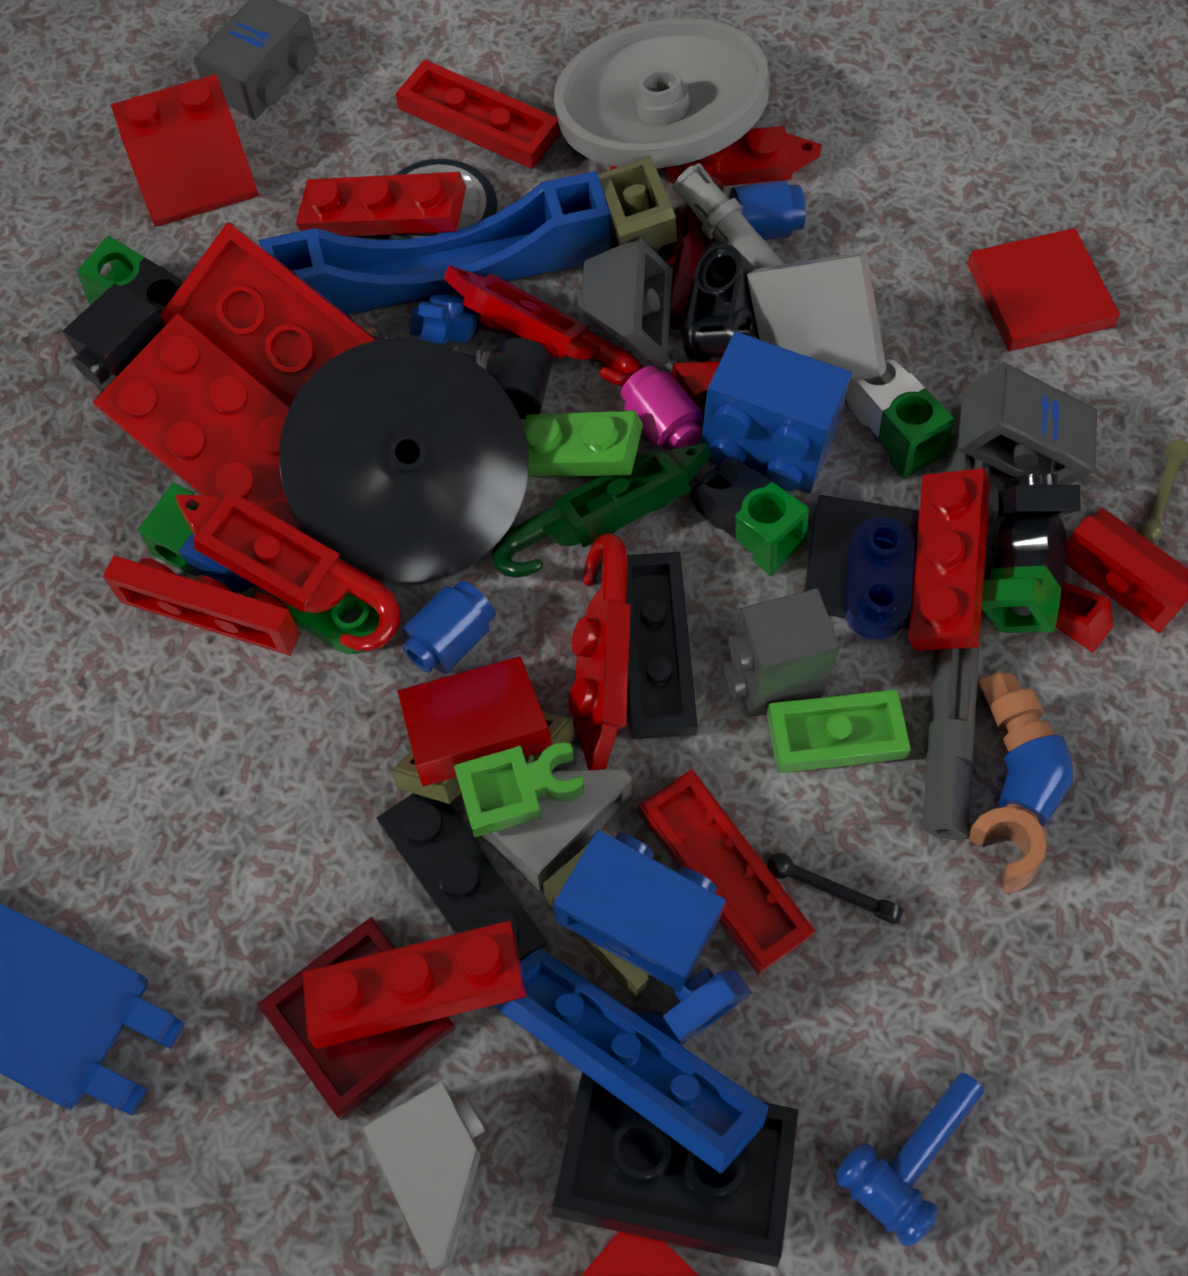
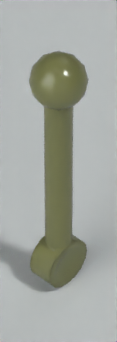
[1138,439,1188,543]

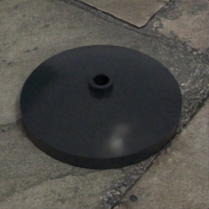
[279,338,529,585]

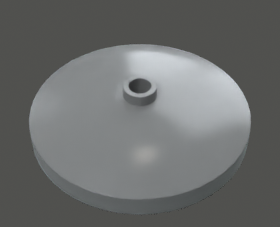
[554,18,770,168]

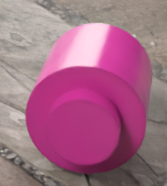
[621,365,704,450]

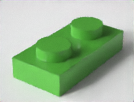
[523,410,643,477]
[767,689,911,774]

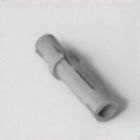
[672,163,784,269]

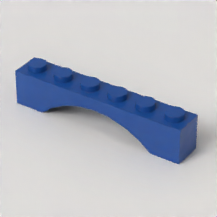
[259,171,611,315]

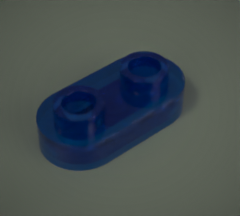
[844,517,915,640]

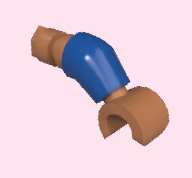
[968,672,1073,893]

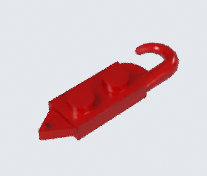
[609,126,822,186]
[444,265,644,387]
[176,490,400,651]
[568,533,631,770]

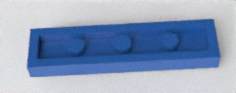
[492,947,769,1174]

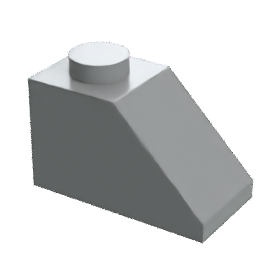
[482,769,632,892]
[362,1081,485,1271]

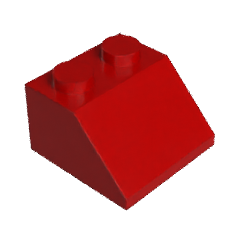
[110,74,259,227]

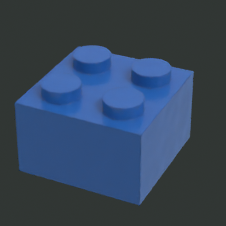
[701,331,852,494]

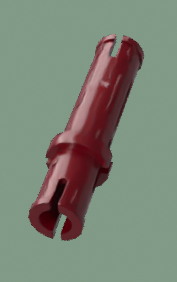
[668,174,724,329]

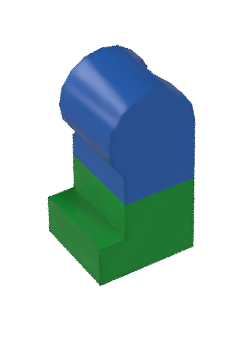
[137,482,255,592]

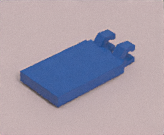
[0,903,186,1116]

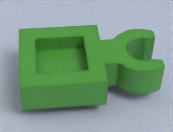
[454,743,584,838]

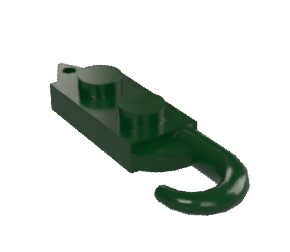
[492,443,711,578]

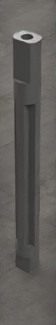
[922,406,990,840]

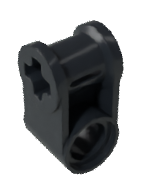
[682,244,759,362]

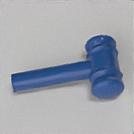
[835,1072,984,1247]

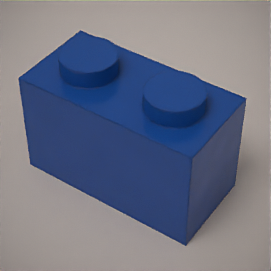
[553,829,726,992]

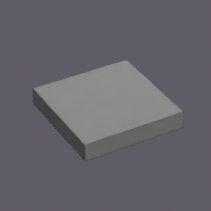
[747,251,887,380]

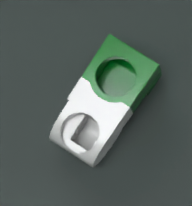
[846,359,955,479]

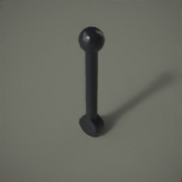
[767,852,904,924]

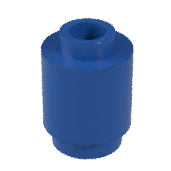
[729,180,806,240]
[402,580,495,674]

